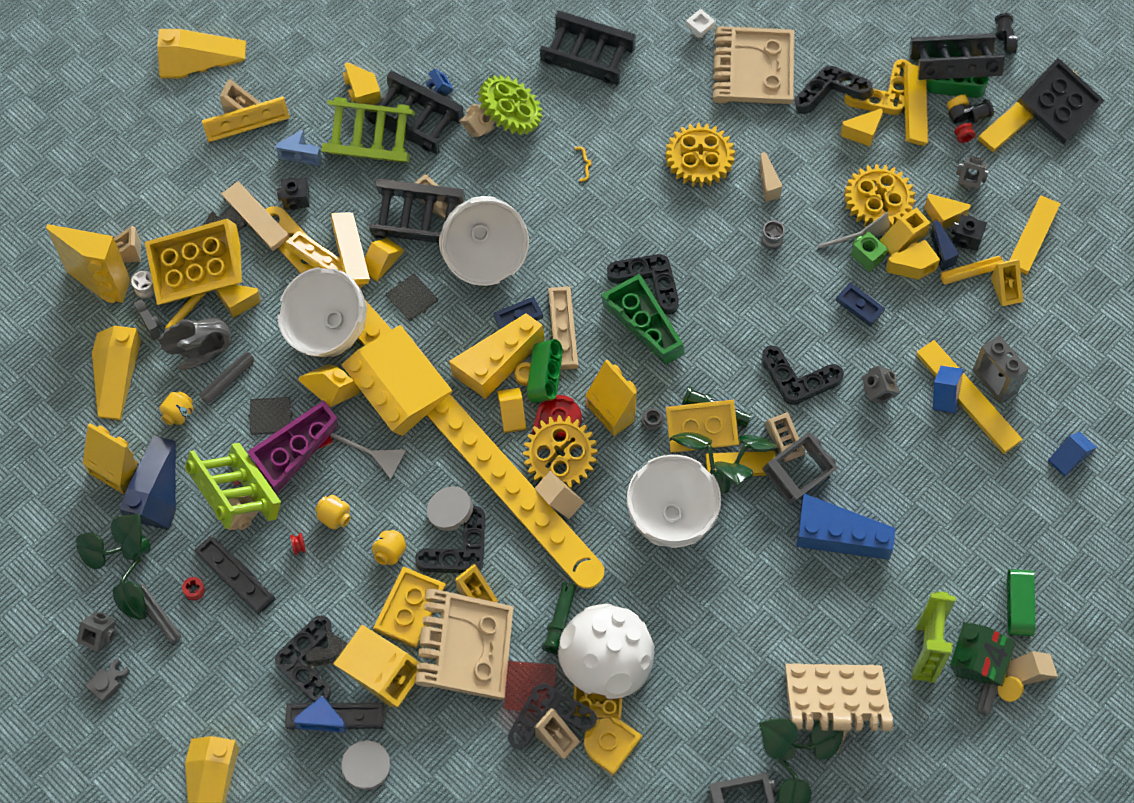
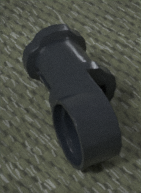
[995,13,1018,53]
[948,99,994,124]

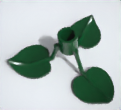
[669,432,778,493]
[76,514,150,619]
[759,718,844,803]

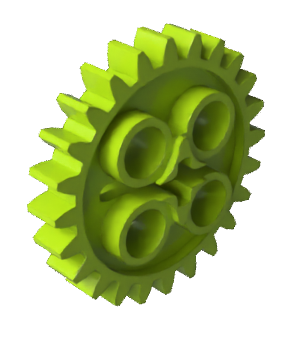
[478,74,543,135]

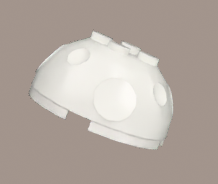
[439,196,529,286]
[278,267,367,357]
[627,455,721,548]
[558,604,655,699]

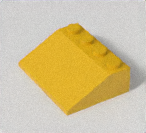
[145,219,242,306]
[46,224,131,303]
[341,325,453,436]

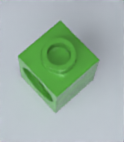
[851,232,888,272]

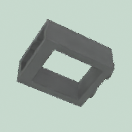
[972,335,1029,404]
[762,432,838,505]
[708,772,776,803]

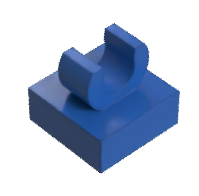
[425,68,454,95]

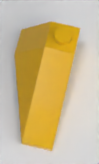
[157,29,246,78]
[92,326,141,421]
[185,736,239,803]

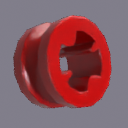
[954,123,976,143]
[290,533,306,555]
[182,577,205,601]

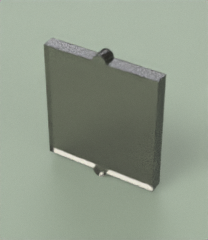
[386,273,438,322]
[248,397,293,435]

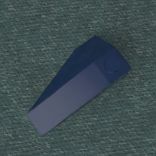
[119,436,176,530]

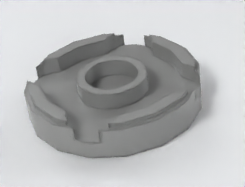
[427,486,473,531]
[341,740,391,790]

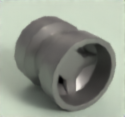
[761,220,785,250]

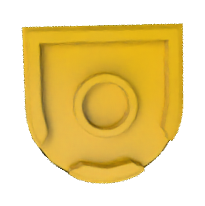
[584,717,642,776]

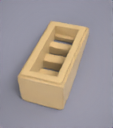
[759,152,782,202]
[764,412,806,463]

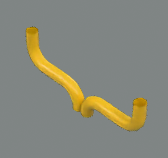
[574,147,592,182]

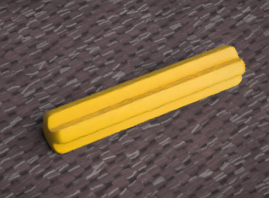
[940,256,1003,284]

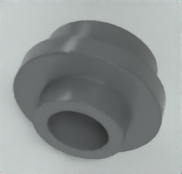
[641,408,664,431]

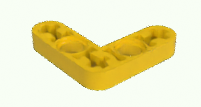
[844,59,911,115]

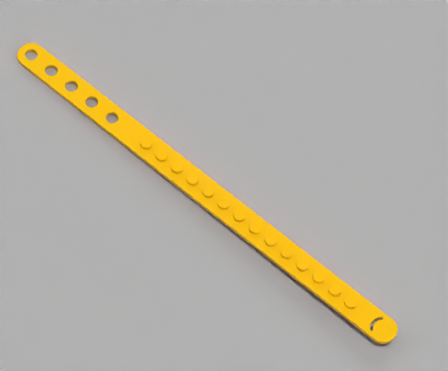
[265,206,604,589]

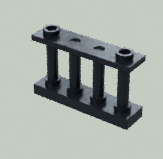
[540,10,636,85]
[909,33,1005,80]
[365,70,464,155]
[369,178,465,244]

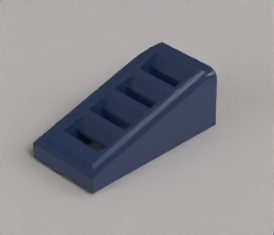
[930,220,959,271]

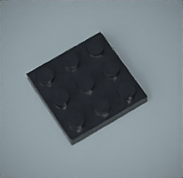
[1017,58,1105,144]

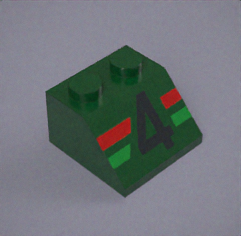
[950,622,1016,687]

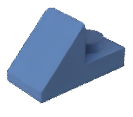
[276,130,322,166]

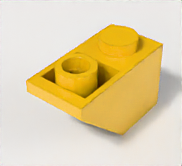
[342,63,381,105]
[879,207,930,255]
[885,240,940,280]

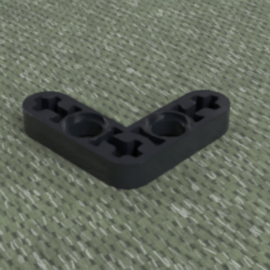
[794,66,874,114]
[607,254,679,315]
[761,345,844,405]
[415,506,486,573]
[275,615,332,703]
[508,683,597,749]

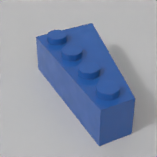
[796,494,895,560]

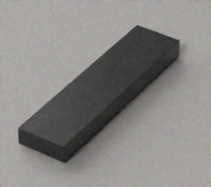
[194,535,275,615]
[285,703,384,729]

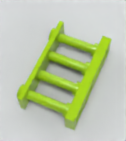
[322,97,415,163]
[185,443,281,529]
[911,591,956,683]

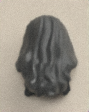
[158,318,231,370]

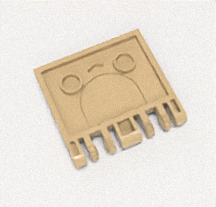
[713,26,794,104]
[415,589,514,700]
[785,663,893,731]

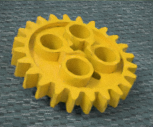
[665,123,735,187]
[844,164,915,228]
[523,415,598,489]

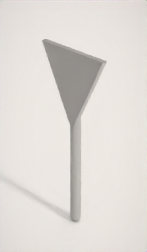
[818,212,890,249]
[330,433,407,479]

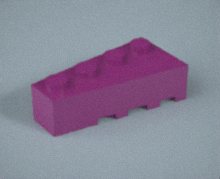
[247,400,338,495]

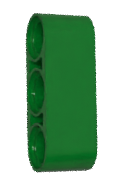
[926,77,989,98]
[527,339,563,403]
[1007,569,1036,637]

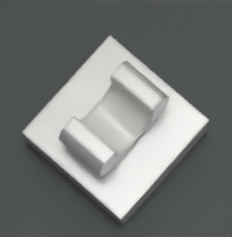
[686,9,715,38]

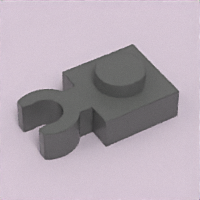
[134,299,162,340]
[85,659,130,703]

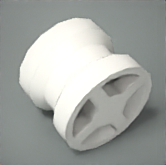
[131,271,155,299]

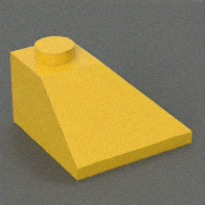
[298,364,360,407]

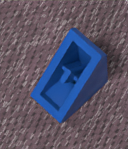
[933,366,964,414]
[1048,432,1097,477]
[294,696,346,733]

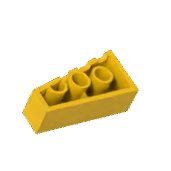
[449,314,545,399]

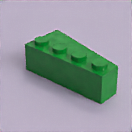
[601,274,685,365]

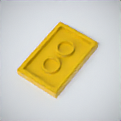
[665,400,739,453]
[373,567,446,649]

